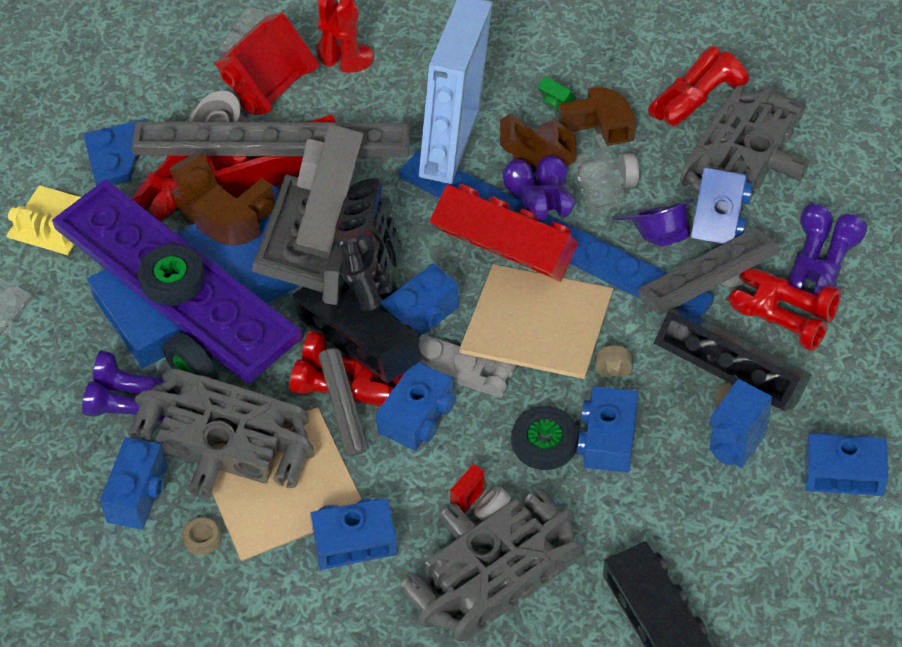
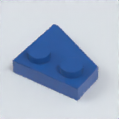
[83,119,147,186]

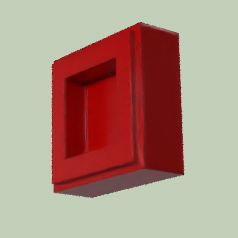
[450,464,485,513]

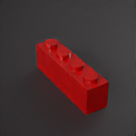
[205,114,336,198]
[429,184,579,282]

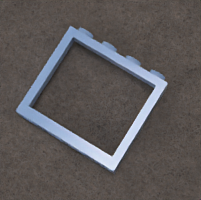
[419,0,493,184]

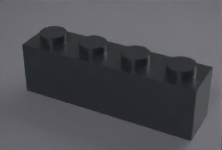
[292,282,422,384]
[654,308,812,411]
[603,541,712,647]

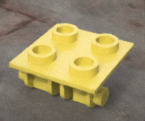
[6,185,81,256]

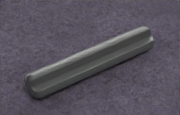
[319,348,367,456]

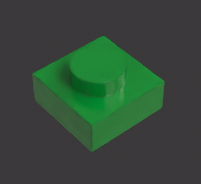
[537,76,576,112]

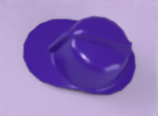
[612,199,693,246]

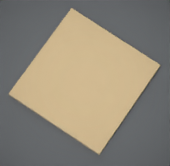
[459,264,614,379]
[212,407,362,561]

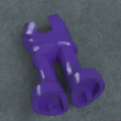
[502,155,576,220]
[788,204,867,294]
[82,350,179,423]

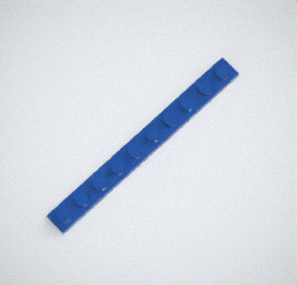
[399,150,714,318]

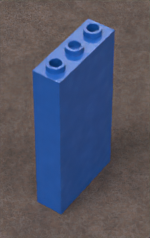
[87,184,300,369]

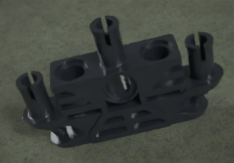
[334,178,402,311]

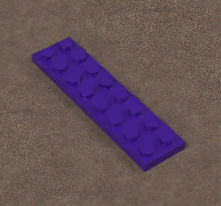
[52,179,302,384]

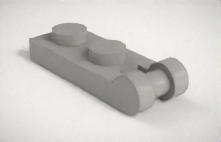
[418,334,517,398]

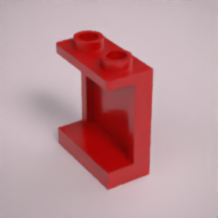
[214,12,320,116]

